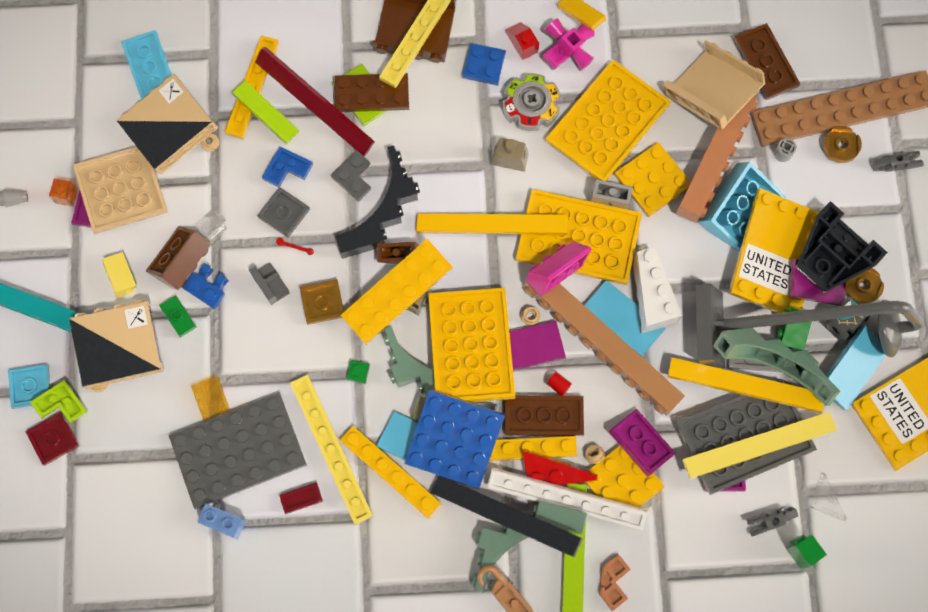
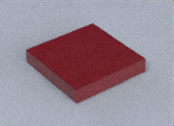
[25,412,80,466]

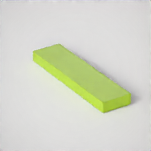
[232,80,299,145]

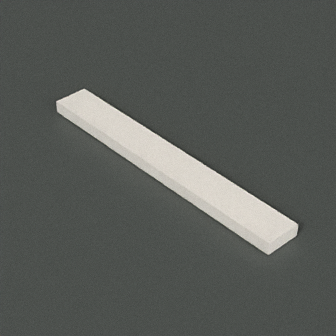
[487,467,648,530]

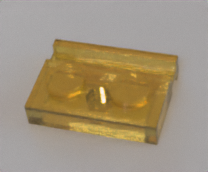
[191,375,231,421]

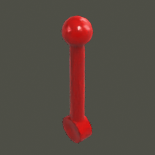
[276,238,314,255]

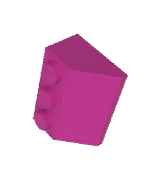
[526,241,592,297]

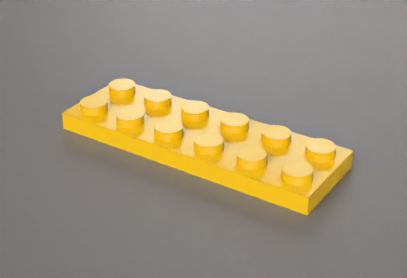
[341,238,453,345]

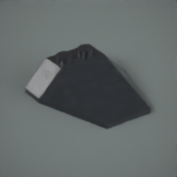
[796,201,888,293]

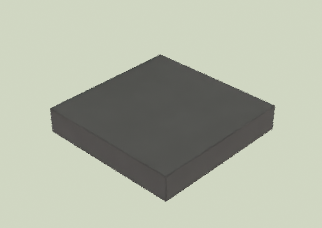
[257,187,310,238]

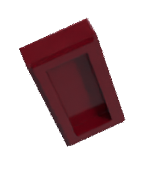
[279,482,323,515]

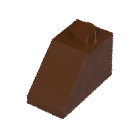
[377,242,419,264]

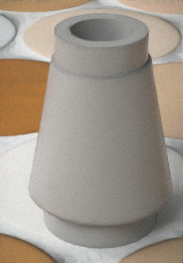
[0,189,28,208]

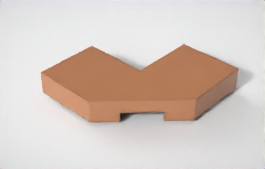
[599,554,631,611]

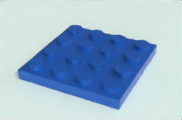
[404,389,505,489]

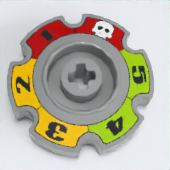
[502,73,561,131]

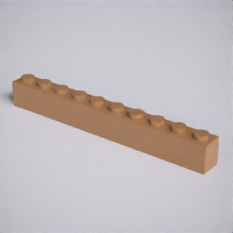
[524,281,685,416]

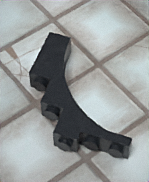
[335,145,420,259]

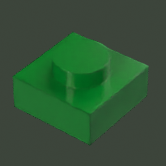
[346,360,370,384]

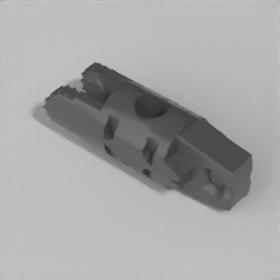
[873,151,924,172]
[746,506,799,537]

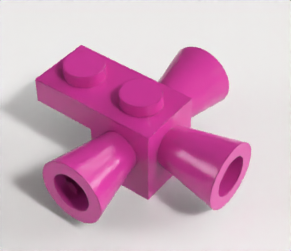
[543,18,595,71]

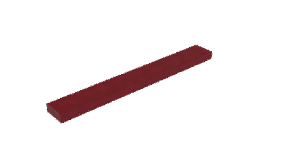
[255,47,375,156]

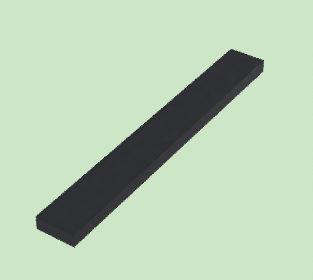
[430,475,582,558]

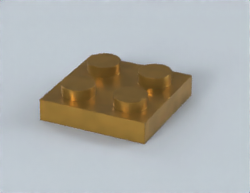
[300,279,344,325]

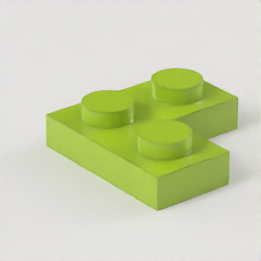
[30,380,87,424]

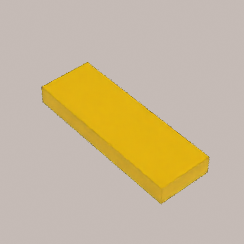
[557,0,606,30]

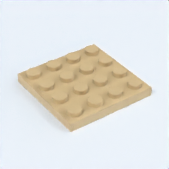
[73,147,168,235]

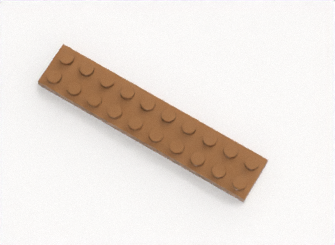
[751,70,928,147]

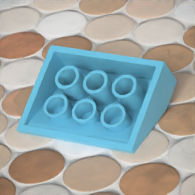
[698,162,787,252]

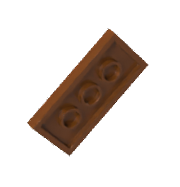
[733,23,801,100]
[335,73,409,112]
[505,396,584,436]

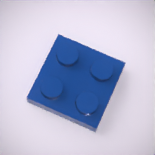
[463,43,506,86]

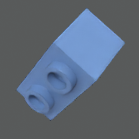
[197,503,246,540]

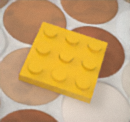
[614,142,691,218]
[585,446,665,507]

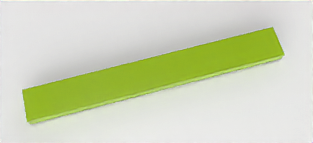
[562,484,587,612]

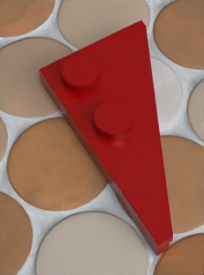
[523,450,598,485]

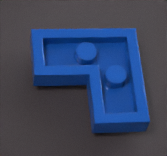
[262,147,313,188]

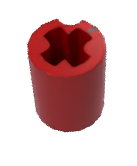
[546,371,572,396]

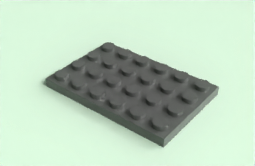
[675,379,817,495]
[168,392,307,510]

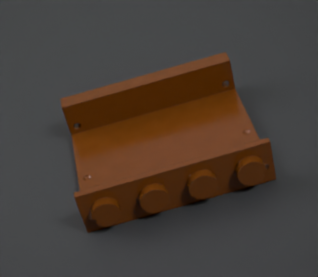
[373,0,456,63]

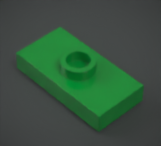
[160,295,197,338]

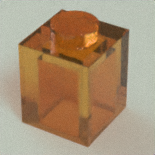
[49,178,78,207]

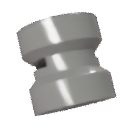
[774,138,797,162]

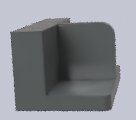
[249,263,290,305]

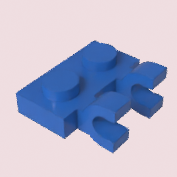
[182,263,229,310]

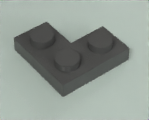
[331,150,371,202]

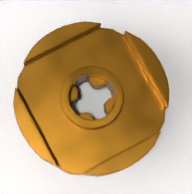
[823,126,862,163]
[845,268,884,304]

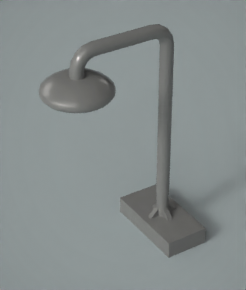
[695,283,924,368]

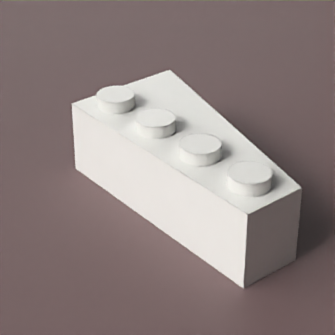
[632,247,682,334]

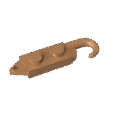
[477,565,534,612]

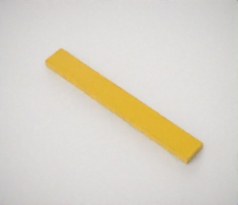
[416,213,568,235]
[667,357,824,413]

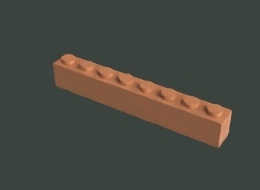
[676,94,758,223]

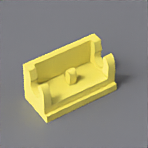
[102,252,136,299]

